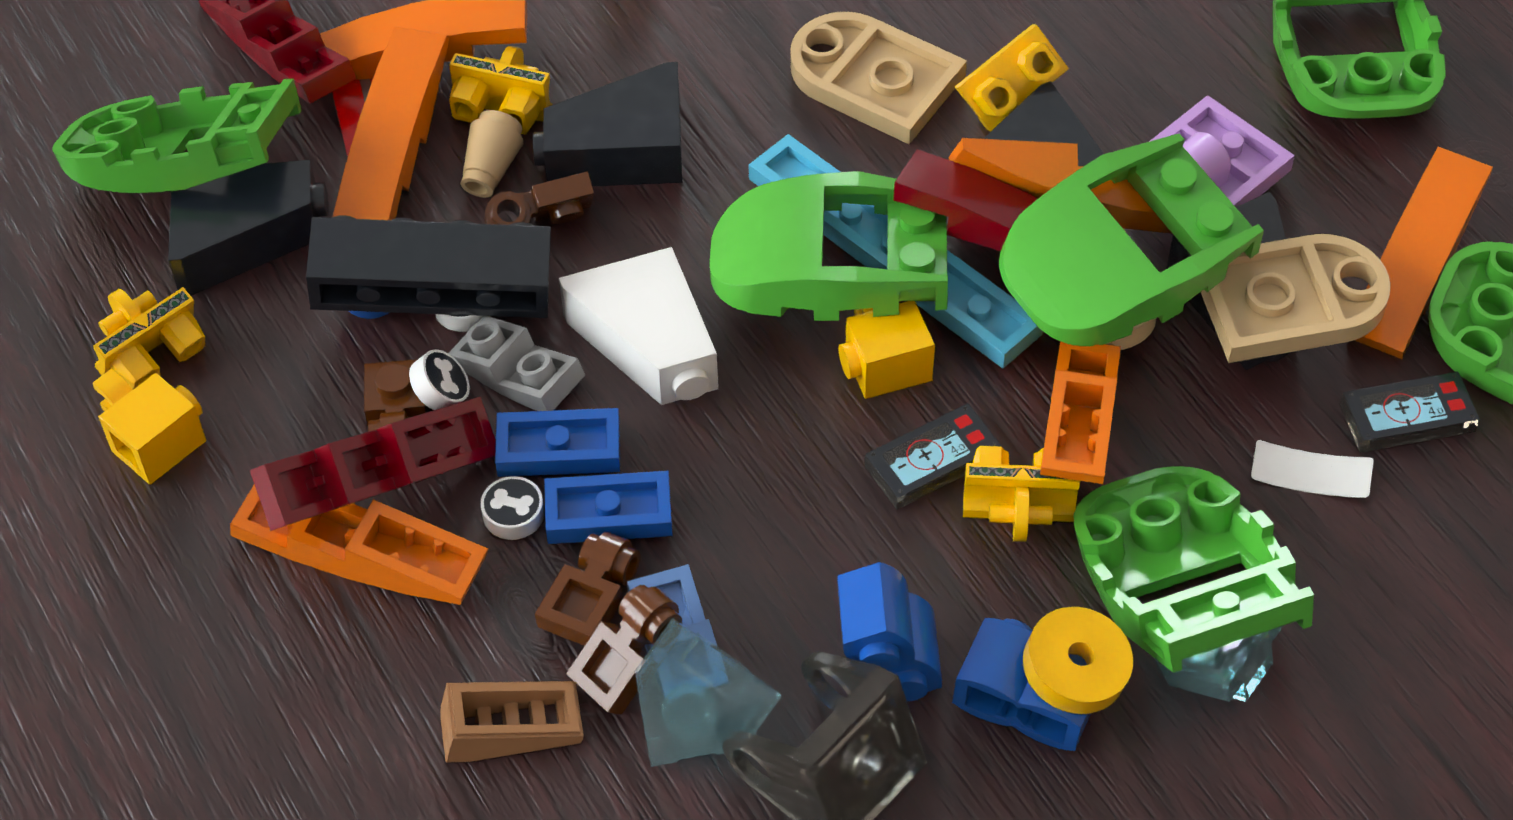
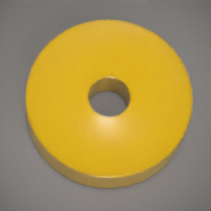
[1023,607,1133,714]

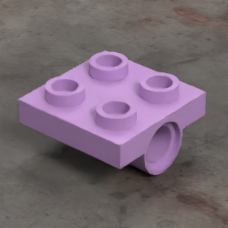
[1149,95,1295,207]

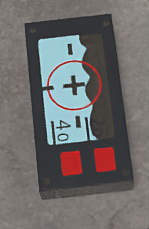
[1339,372,1480,453]
[864,403,1002,510]

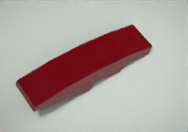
[198,0,357,104]
[893,149,1038,251]
[250,396,496,531]

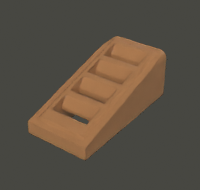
[440,681,584,763]

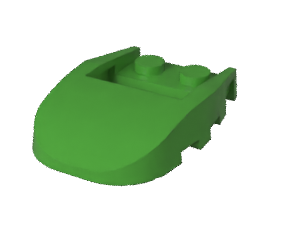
[1273,0,1446,119]
[52,78,302,193]
[999,133,1264,346]
[710,171,948,321]
[1428,242,1513,405]
[1073,466,1314,673]

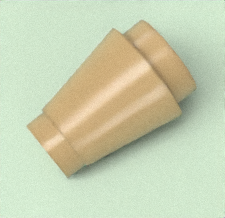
[460,110,523,198]

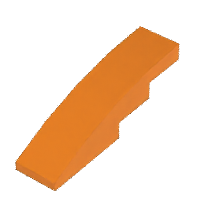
[320,0,527,80]
[332,26,450,220]
[949,138,1173,234]
[1355,147,1493,359]
[1040,341,1121,484]
[230,484,488,605]

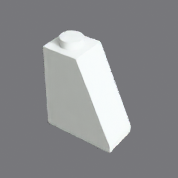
[559,247,718,405]

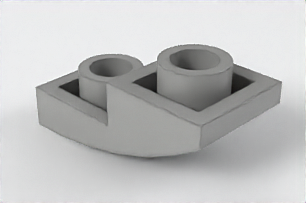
[448,316,585,411]

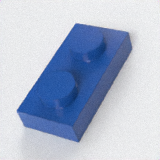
[495,408,620,477]
[544,471,673,544]

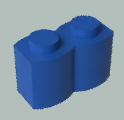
[837,562,942,701]
[952,618,1091,751]

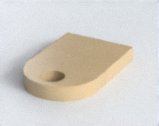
[790,12,967,144]
[1201,234,1391,363]

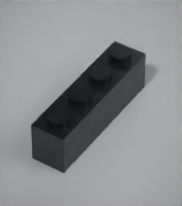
[306,215,551,318]

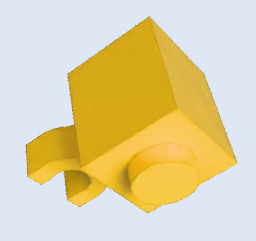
[838,301,935,399]
[93,368,206,485]

